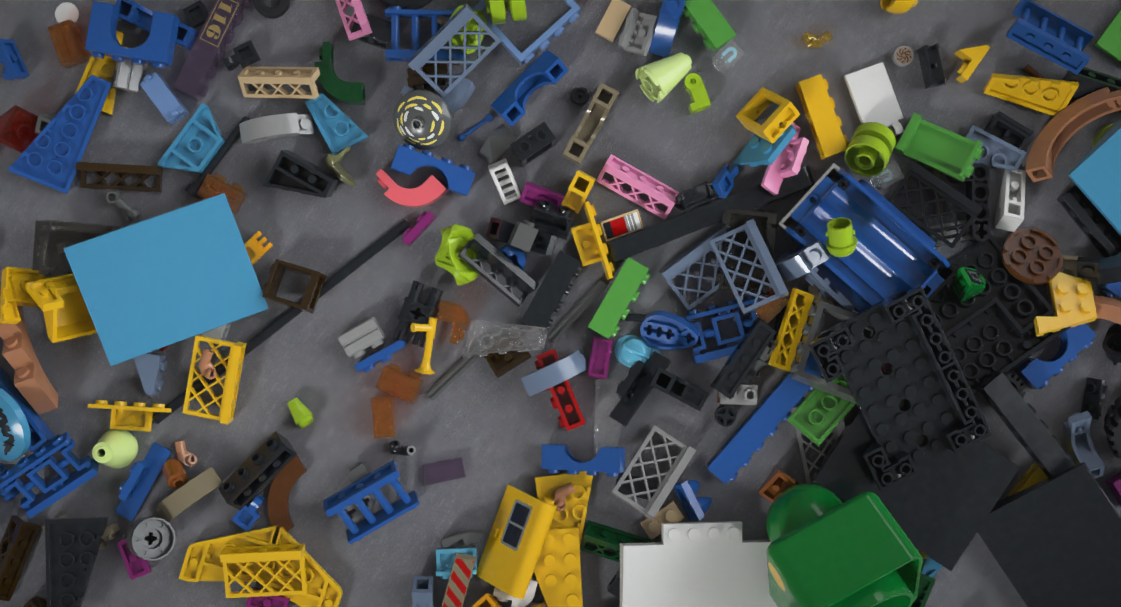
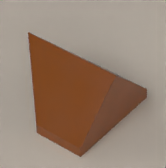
[758,467,799,502]

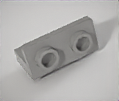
[619,8,659,56]

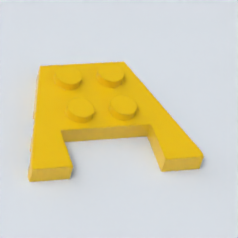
[0,266,46,324]
[1034,272,1097,336]

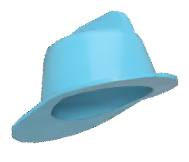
[614,335,660,368]

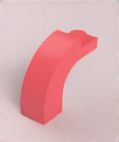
[376,169,448,208]

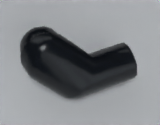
[389,440,416,456]

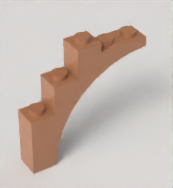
[0,288,58,415]

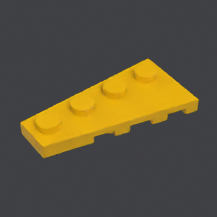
[75,30,125,115]
[983,73,1079,117]

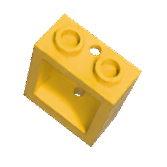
[736,87,800,144]

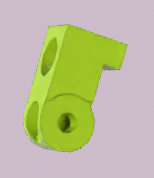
[683,73,711,115]

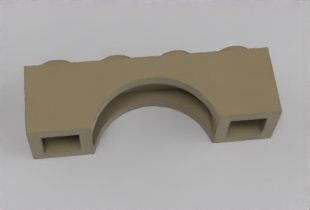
[563,83,619,166]

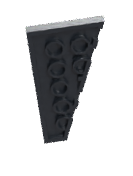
[45,517,109,607]

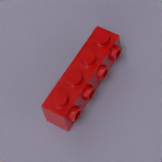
[534,348,586,431]

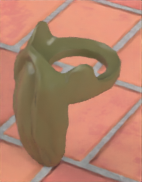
[325,146,357,186]

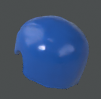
[498,245,526,270]

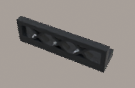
[1057,185,1121,258]
[458,233,539,307]
[710,319,777,399]

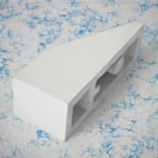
[995,169,1026,232]

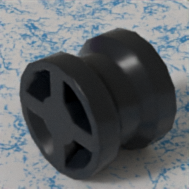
[714,406,736,426]

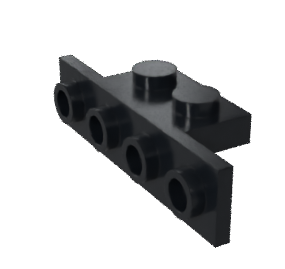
[609,351,671,427]

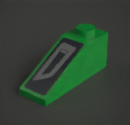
[951,267,986,302]

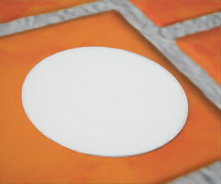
[55,2,79,26]

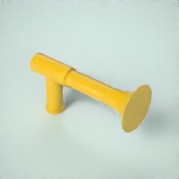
[410,317,437,374]

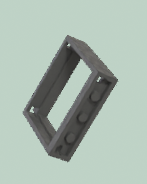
[790,300,873,404]

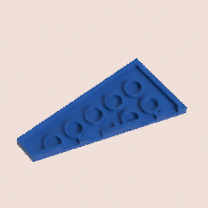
[7,75,112,194]

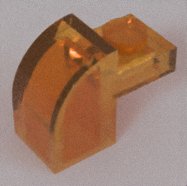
[753,288,788,323]
[438,300,471,344]

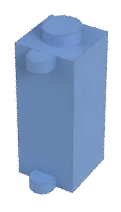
[139,72,189,125]

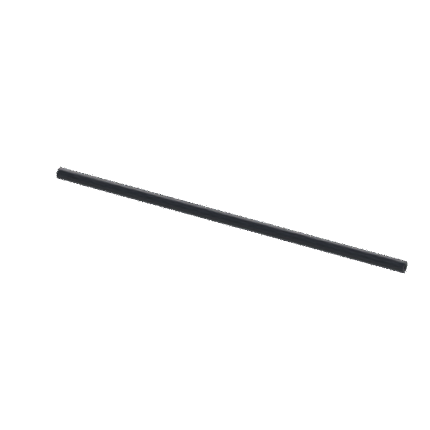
[152,219,410,424]

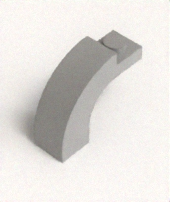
[239,113,314,144]

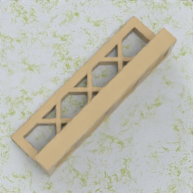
[237,66,320,99]

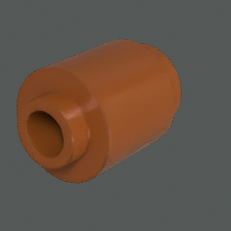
[162,459,188,489]

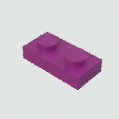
[519,181,564,207]
[402,211,437,247]
[117,539,152,580]
[245,586,290,607]

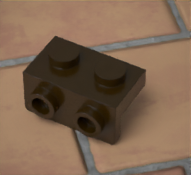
[407,63,449,90]
[482,332,531,378]

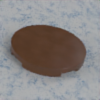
[1001,227,1063,284]

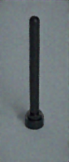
[185,116,250,199]

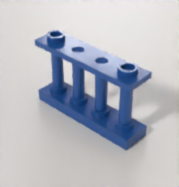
[1006,0,1094,75]
[385,6,467,62]
[323,460,420,544]

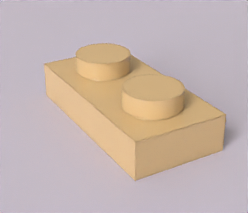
[640,501,684,540]

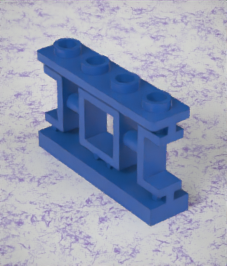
[683,296,774,364]
[0,432,99,519]

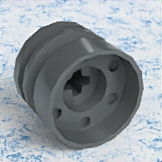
[126,516,176,561]

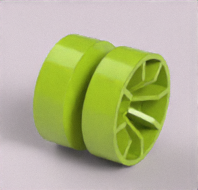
[485,0,527,25]
[844,122,896,177]

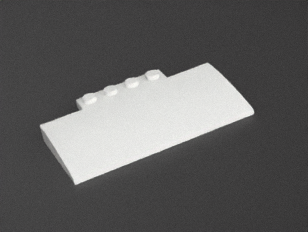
[620,521,778,607]

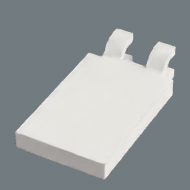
[844,62,904,136]

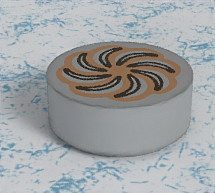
[892,46,914,67]

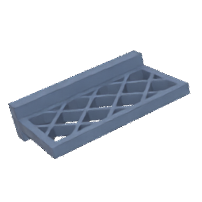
[408,3,501,98]
[709,219,789,314]
[659,224,751,311]

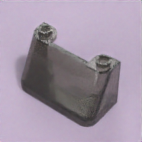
[716,207,779,295]
[32,220,124,275]

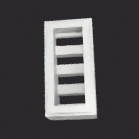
[488,159,521,205]

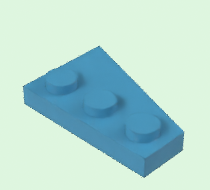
[305,93,369,155]

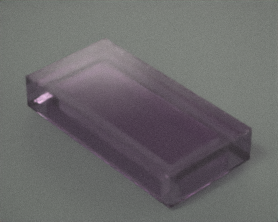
[422,457,466,485]

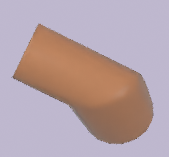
[199,349,217,380]
[175,440,197,467]
[553,482,575,511]

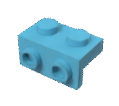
[436,547,477,579]

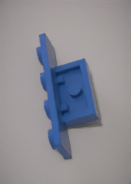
[115,442,172,521]

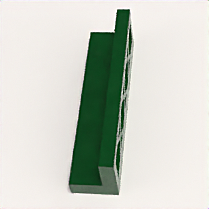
[580,520,657,563]

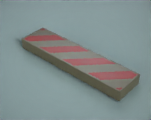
[441,553,476,607]

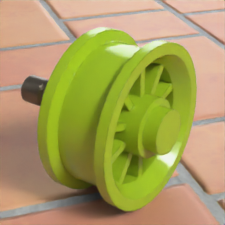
[437,5,487,54]

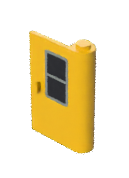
[475,485,557,599]

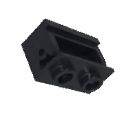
[530,199,575,240]

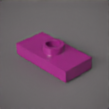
[587,337,613,379]

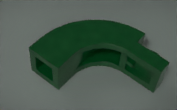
[314,42,365,105]

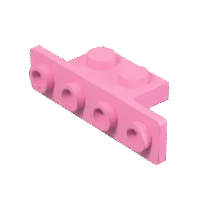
[761,122,809,195]

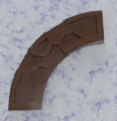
[267,455,307,538]

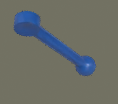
[457,114,493,141]

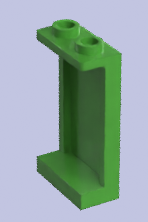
[895,113,984,182]

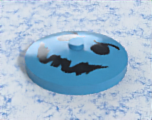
[0,388,31,461]

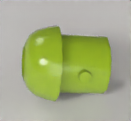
[825,217,858,257]

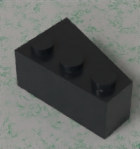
[263,150,339,198]

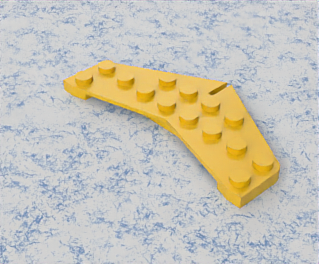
[178,525,343,607]

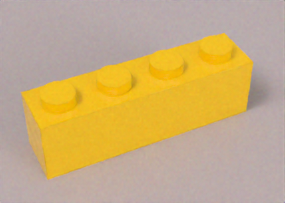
[795,74,849,160]

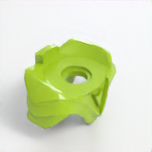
[435,224,483,286]

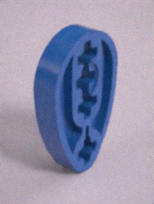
[640,310,699,350]

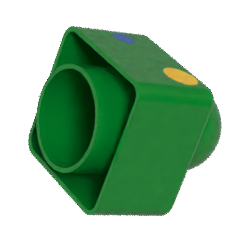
[766,483,923,607]

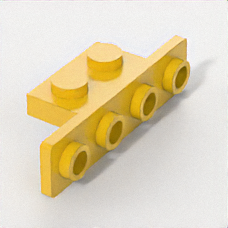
[570,201,615,280]
[88,400,172,431]

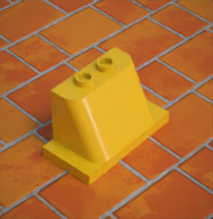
[26,273,97,343]

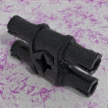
[393,280,444,348]

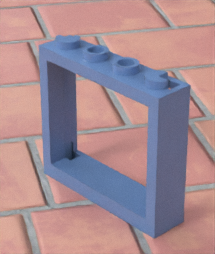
[472,0,581,66]

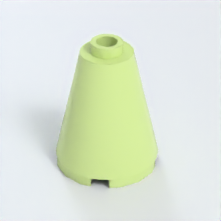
[635,52,692,103]
[92,429,138,468]

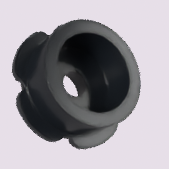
[570,87,590,107]

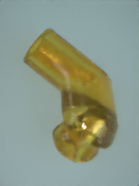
[802,31,833,49]

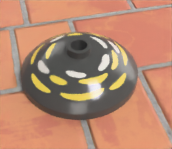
[393,90,452,150]

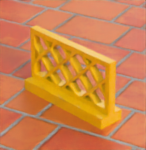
[183,335,246,425]
[220,543,308,598]

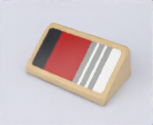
[600,209,644,242]

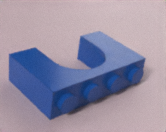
[85,1,180,69]

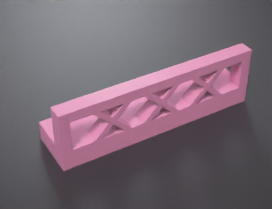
[335,0,372,41]
[596,154,680,220]

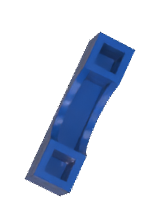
[115,0,200,51]
[490,49,569,127]
[390,143,475,196]
[1015,323,1097,390]
[541,443,625,477]

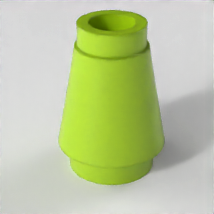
[287,398,314,429]

